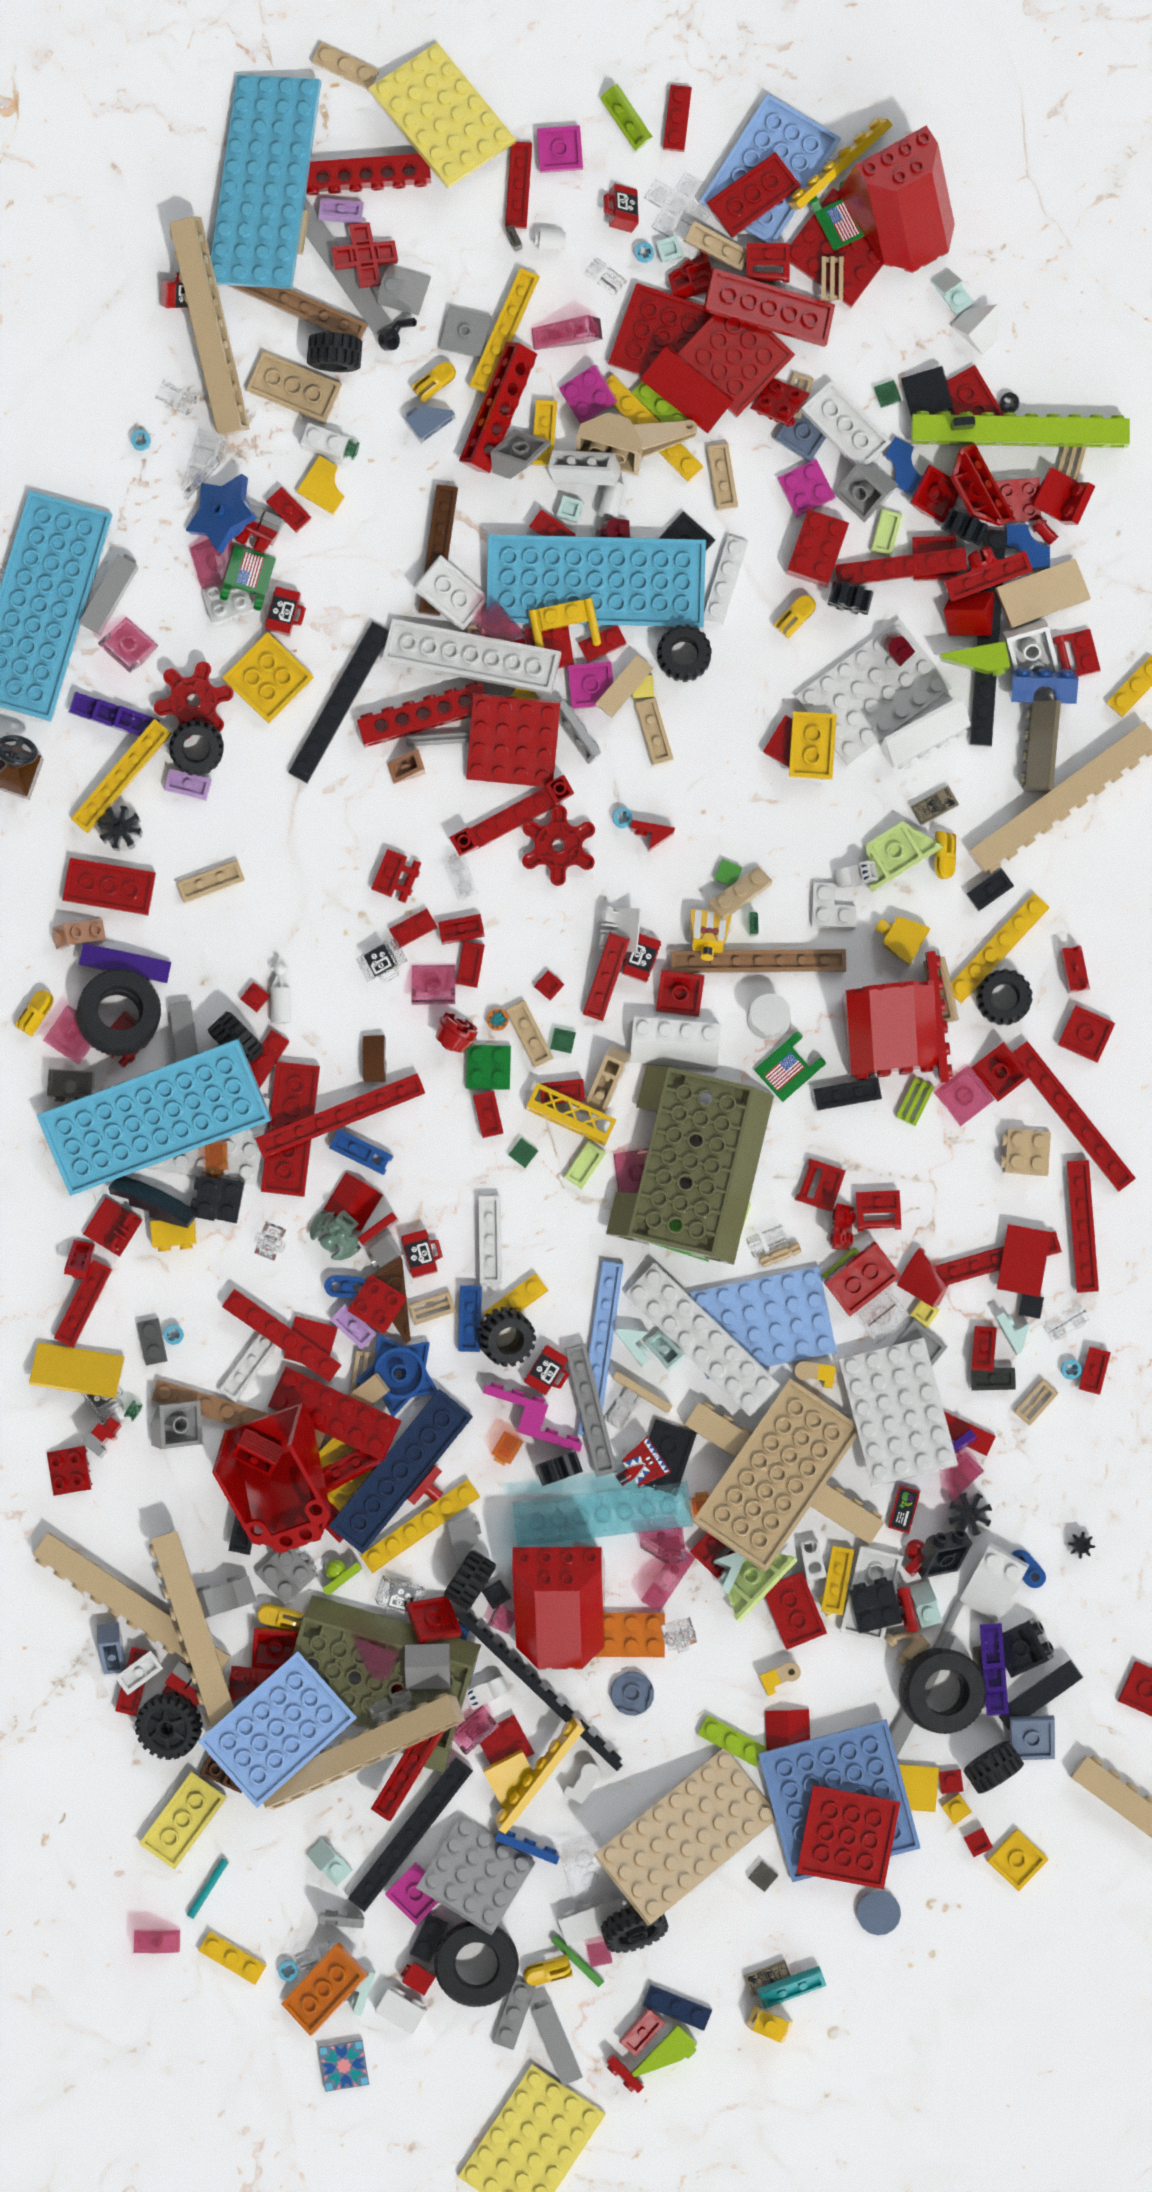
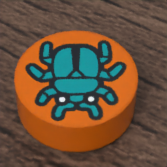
[487,1009,509,1031]

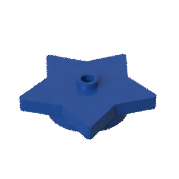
[186,474,257,553]
[355,1335,437,1417]

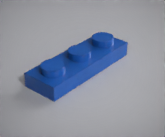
[458,1285,482,1352]
[495,1830,560,1865]

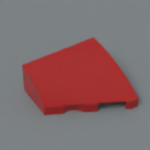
[668,250,712,299]
[897,1247,948,1307]

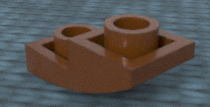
[363,1035,387,1083]
[199,1754,242,1793]

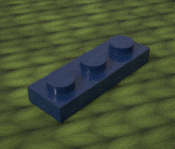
[642,1984,712,2031]

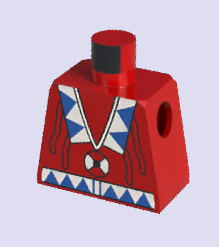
[615,1437,671,1487]

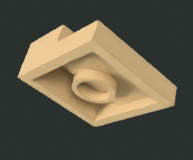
[1000,1129,1051,1176]

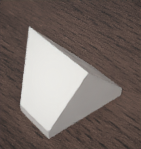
[951,304,998,355]

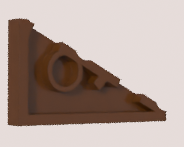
[365,1256,411,1344]

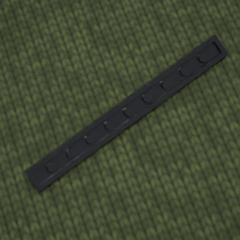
[970,529,1007,747]
[457,1612,623,1771]

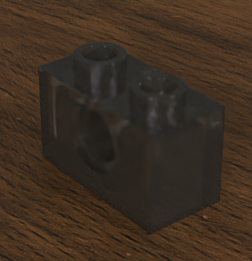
[47,1069,95,1102]

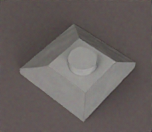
[377,265,431,316]
[491,429,551,479]
[833,463,899,523]
[150,1400,202,1449]

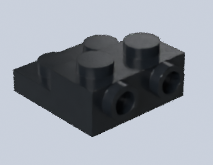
[190,1171,246,1224]
[918,1529,973,1579]
[848,1577,902,1634]
[1003,1618,1054,1678]

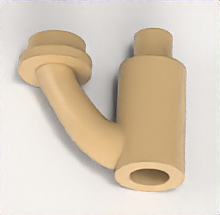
[884,1632,931,1666]

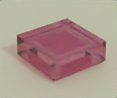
[487,1605,515,1634]
[586,1941,613,1967]

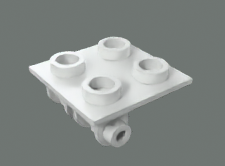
[201,582,254,626]
[599,906,641,952]

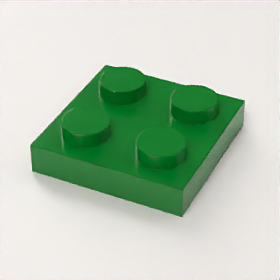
[466,1045,511,1090]

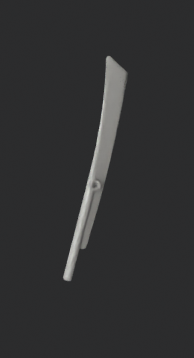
[890,1600,963,1756]

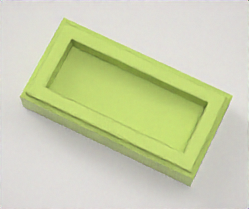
[870,509,903,557]
[564,1141,606,1190]

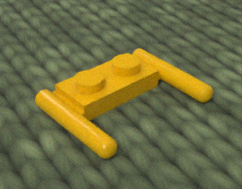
[528,598,601,648]

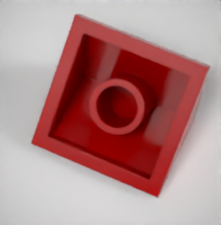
[943,592,994,636]

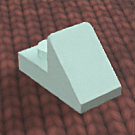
[931,269,974,316]
[995,1312,1030,1355]
[615,1329,649,1367]
[644,1330,686,1371]
[713,1553,745,1594]
[910,1580,943,1628]
[306,1839,353,1886]
[350,1971,376,2016]

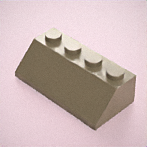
[1020,700,1061,793]

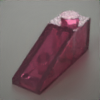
[531,315,603,350]
[640,1545,695,1613]

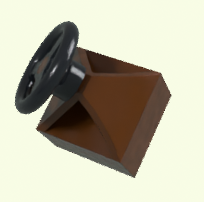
[0,735,44,800]

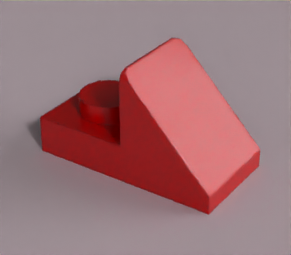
[630,820,675,852]

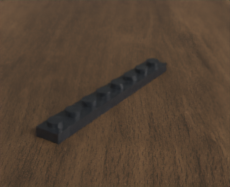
[288,621,389,784]
[347,1757,473,1912]

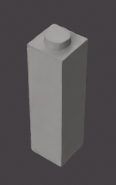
[79,554,139,635]
[531,1999,583,2086]

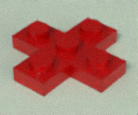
[330,222,398,289]

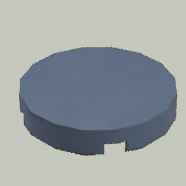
[610,1672,654,1716]
[857,1890,901,1936]

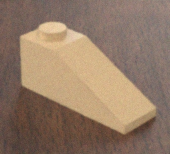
[585,1046,632,1114]

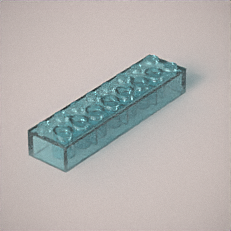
[512,1480,693,1547]

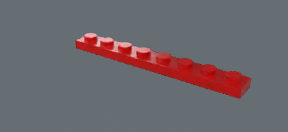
[1013,1041,1136,1192]
[255,1073,425,1158]

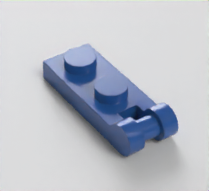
[329,1129,394,1175]

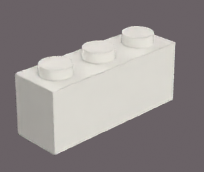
[548,450,620,486]
[558,1894,624,1946]

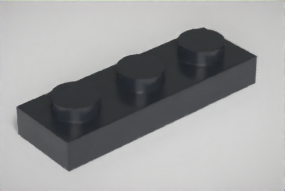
[813,1077,882,1111]

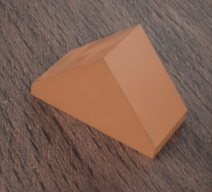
[387,749,426,784]

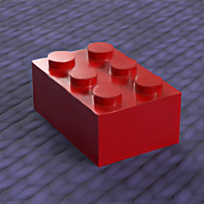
[786,509,849,588]

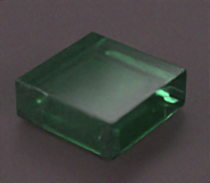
[873,380,902,408]
[749,912,759,937]
[550,1028,576,1054]
[508,1138,539,1169]

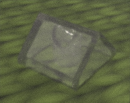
[853,1288,912,1347]

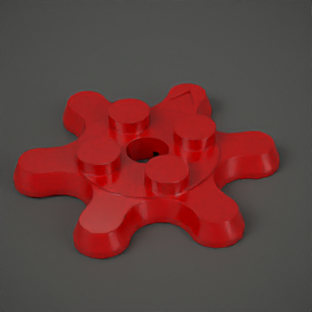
[154,661,234,740]
[522,805,595,886]

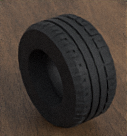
[76,969,161,1056]
[898,1648,987,1734]
[434,1921,519,2007]

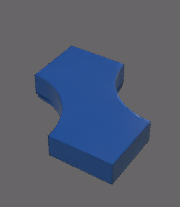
[884,437,922,496]
[1006,524,1050,569]

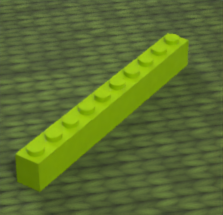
[911,411,1130,448]

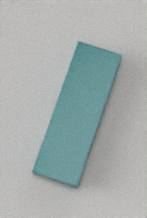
[757,1966,827,2009]

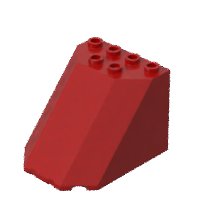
[837,125,955,273]
[841,981,938,1080]
[212,1403,331,1553]
[512,1547,605,1670]

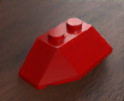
[950,443,1016,526]

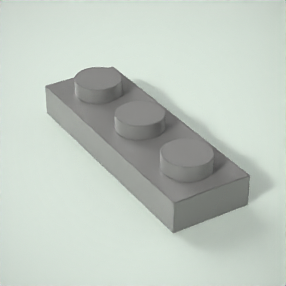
[559,700,601,764]
[493,1979,536,2050]

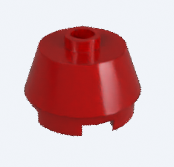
[435,1011,478,1053]

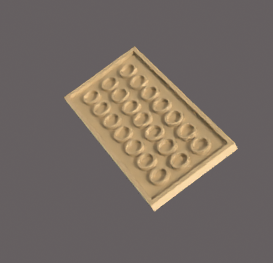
[692,1378,858,1572]
[593,1748,776,1926]

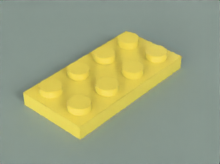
[139,1771,227,1870]

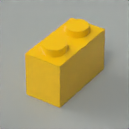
[150,1220,198,1252]

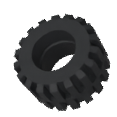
[306,332,363,372]
[657,624,712,682]
[169,719,224,776]
[976,969,1033,1026]
[207,1011,264,1064]
[476,1307,536,1367]
[444,1550,496,1611]
[963,1741,1024,1794]

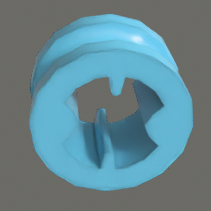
[635,242,654,263]
[131,430,151,451]
[613,808,632,829]
[163,1325,184,1345]
[1061,1360,1082,1380]
[278,1961,298,1981]

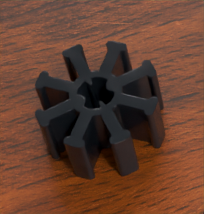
[941,508,988,546]
[827,581,874,615]
[98,805,143,851]
[535,1451,583,1486]
[947,1492,992,1536]

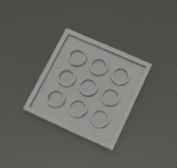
[416,1815,536,1935]

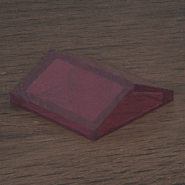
[189,539,234,589]
[98,617,158,673]
[411,965,456,1005]
[43,1005,91,1065]
[933,1065,995,1127]
[613,1148,649,1194]
[454,1705,499,1755]

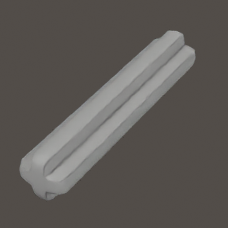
[405,730,470,747]

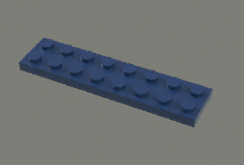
[328,1389,473,1554]

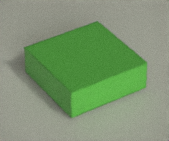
[714,859,742,887]

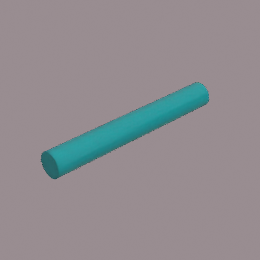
[186,1858,229,1919]

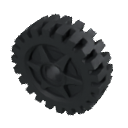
[135,1692,203,1760]
[600,1905,669,1953]

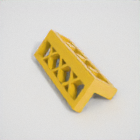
[526,1083,617,1147]

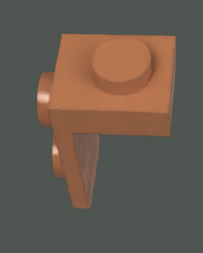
[52,919,106,949]

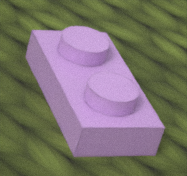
[318,198,364,224]
[164,768,212,801]
[330,1304,377,1350]

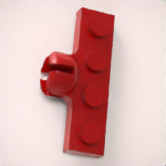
[943,547,1033,602]

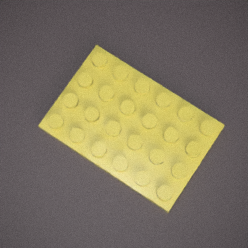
[368,42,516,189]
[458,2064,606,2192]

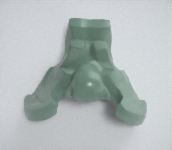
[310,1210,361,1260]

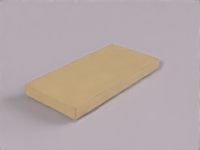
[245,350,342,424]
[995,558,1091,629]

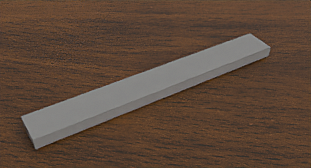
[304,197,393,335]

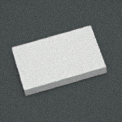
[413,555,487,631]

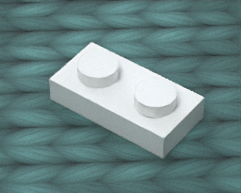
[115,1651,164,1695]

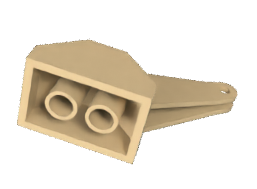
[576,412,697,476]

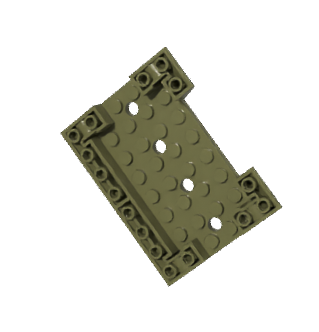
[606,1065,774,1265]
[292,1595,481,1773]

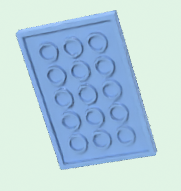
[699,93,841,243]
[690,1266,837,1379]
[198,1651,357,1808]

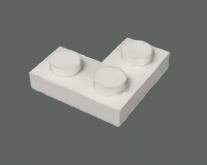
[812,882,856,928]

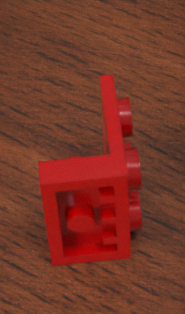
[1032,467,1095,525]

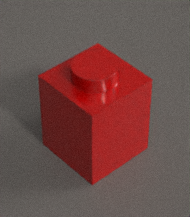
[401,1961,436,1996]

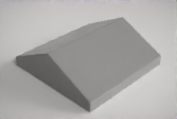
[405,1644,451,1690]

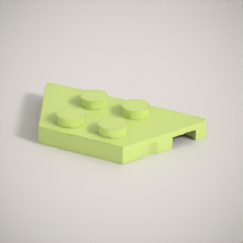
[866,821,943,892]
[727,1553,798,1623]

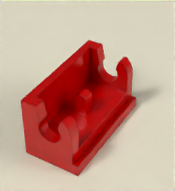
[1060,945,1090,994]

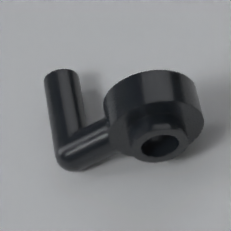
[378,318,417,351]

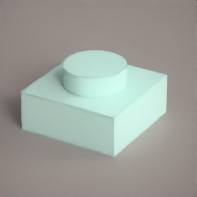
[656,235,683,264]
[557,495,584,524]

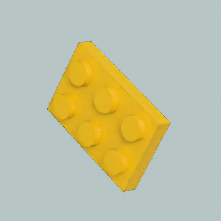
[789,711,837,780]

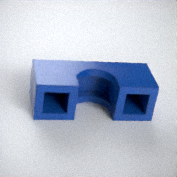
[1009,668,1079,704]

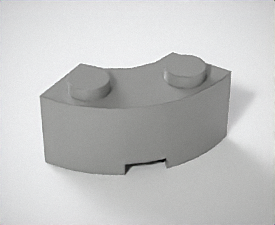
[197,1575,257,1618]

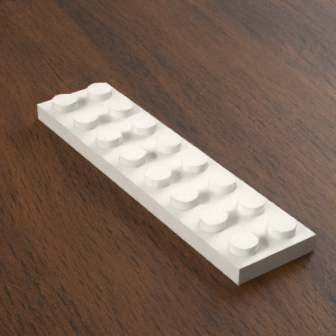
[382,619,562,695]
[624,1263,781,1417]

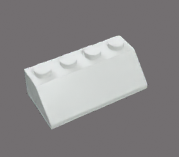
[630,1017,721,1070]

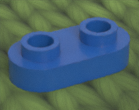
[324,1275,366,1299]
[1011,1549,1046,1588]

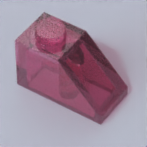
[476,600,525,638]
[948,1452,984,1502]
[639,1527,686,1563]
[355,1638,400,1682]
[133,1928,181,1954]

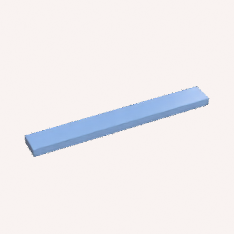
[577,1260,624,1436]

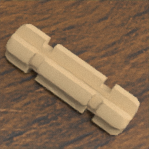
[759,1242,802,1267]

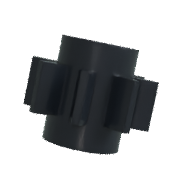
[1067,1531,1096,1559]

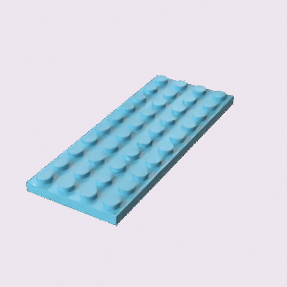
[211,75,322,289]
[0,491,113,722]
[486,534,706,627]
[37,1038,272,1196]

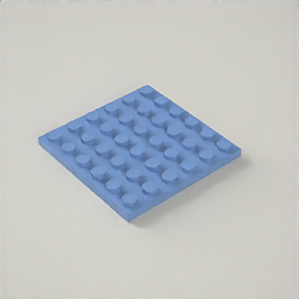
[758,1719,921,1883]

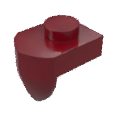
[595,518,630,538]
[881,633,915,666]

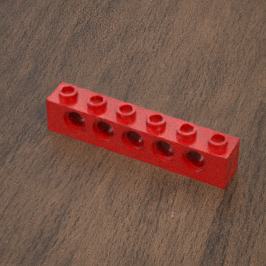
[306,153,431,196]
[459,341,538,473]
[357,682,485,748]

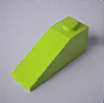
[939,641,1010,676]
[632,2024,697,2077]

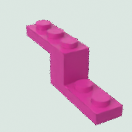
[483,1382,582,1452]

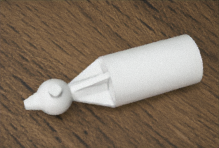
[598,471,625,520]
[270,957,291,1024]

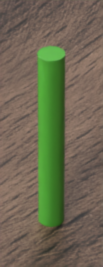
[551,1935,604,1988]

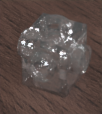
[253,1221,287,1261]
[661,1617,697,1653]

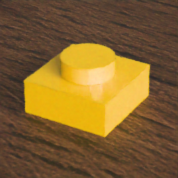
[941,1793,972,1825]

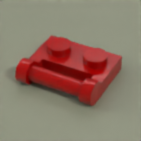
[746,243,790,283]
[1052,629,1101,677]
[794,1158,846,1213]
[856,1190,902,1232]
[689,1533,736,1579]
[896,1586,920,1633]

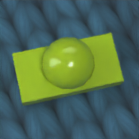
[322,1559,362,1595]

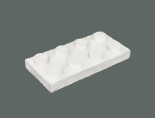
[800,380,892,466]
[840,1546,904,1643]

